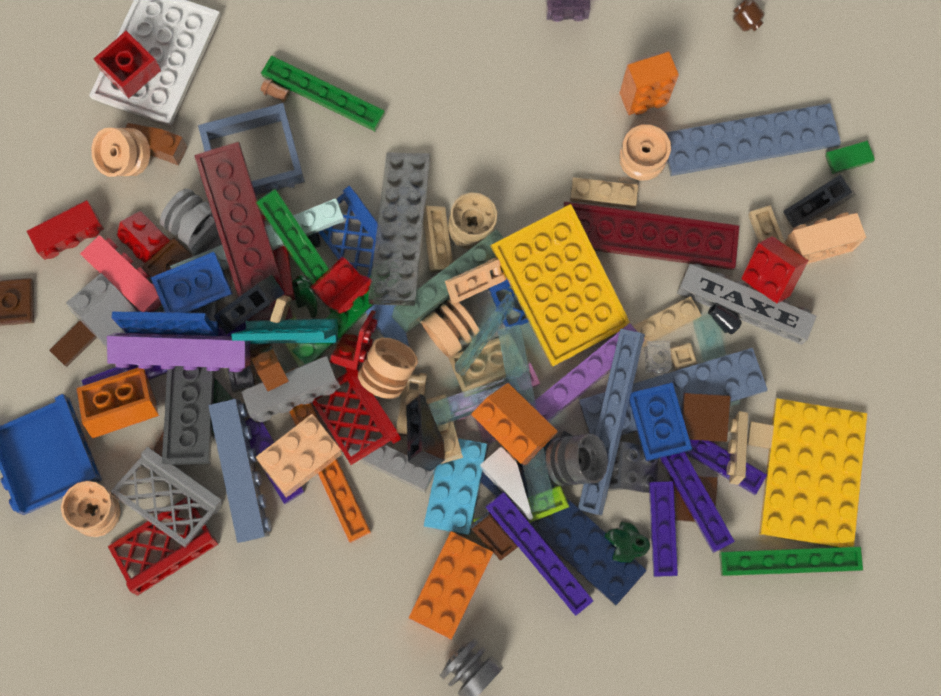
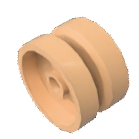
[619,124,671,181]
[91,128,150,177]

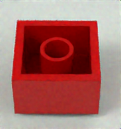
[93,31,161,99]
[741,236,809,304]

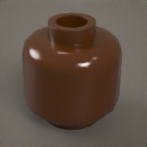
[733,0,765,32]

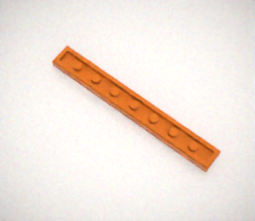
[285,368,371,543]

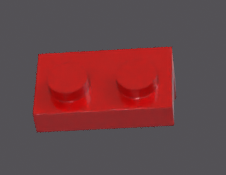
[117,211,170,264]

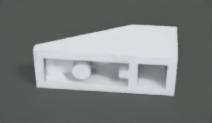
[480,447,533,521]

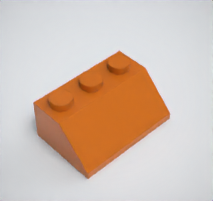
[77,368,159,439]
[471,383,558,465]

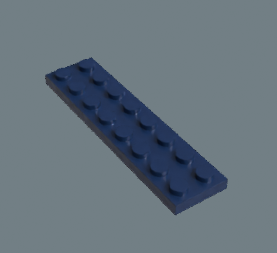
[481,448,647,606]

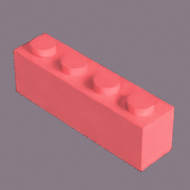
[80,235,162,312]

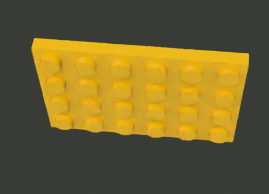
[490,204,631,366]
[759,398,867,548]

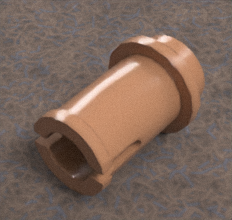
[260,79,290,103]

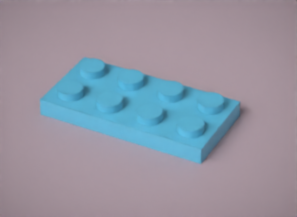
[424,438,488,536]

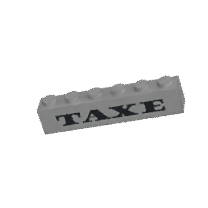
[677,264,817,345]

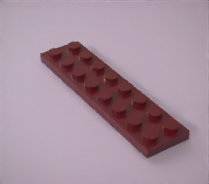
[194,142,294,321]
[563,201,740,270]

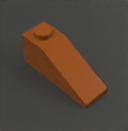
[125,123,188,166]
[250,344,289,392]

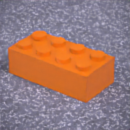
[409,531,493,640]

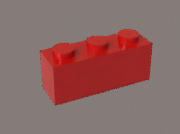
[26,200,104,260]

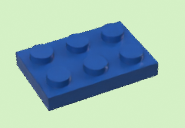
[151,252,233,313]
[629,383,692,461]

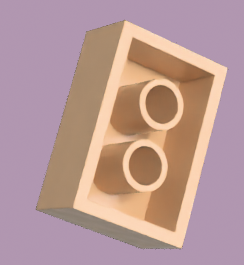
[785,212,867,264]
[256,414,342,498]

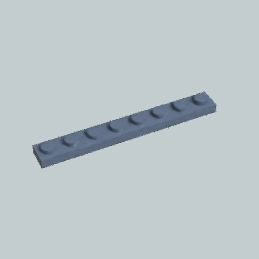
[578,329,645,515]

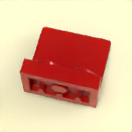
[310,257,373,313]
[330,310,378,370]

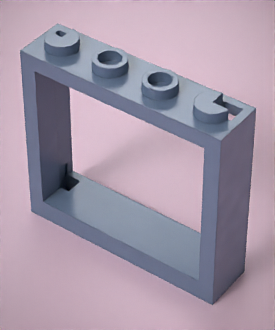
[198,103,305,197]

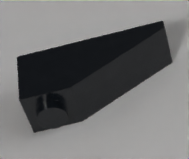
[783,174,856,228]
[214,275,285,334]
[406,394,445,471]

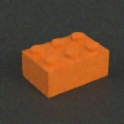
[619,51,679,116]

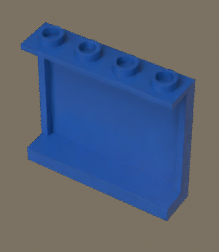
[0,394,102,515]

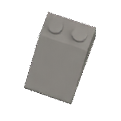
[66,273,137,348]

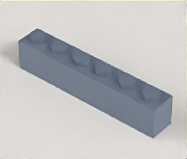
[208,399,271,543]

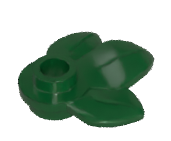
[292,275,318,319]
[604,521,650,563]

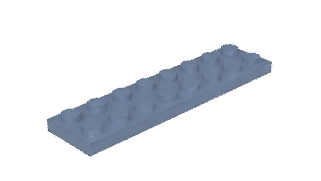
[665,103,841,176]
[579,348,768,436]

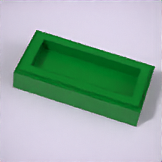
[825,140,875,174]

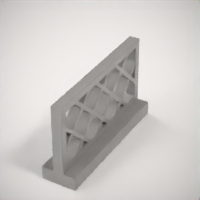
[110,447,222,548]

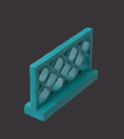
[232,319,338,344]

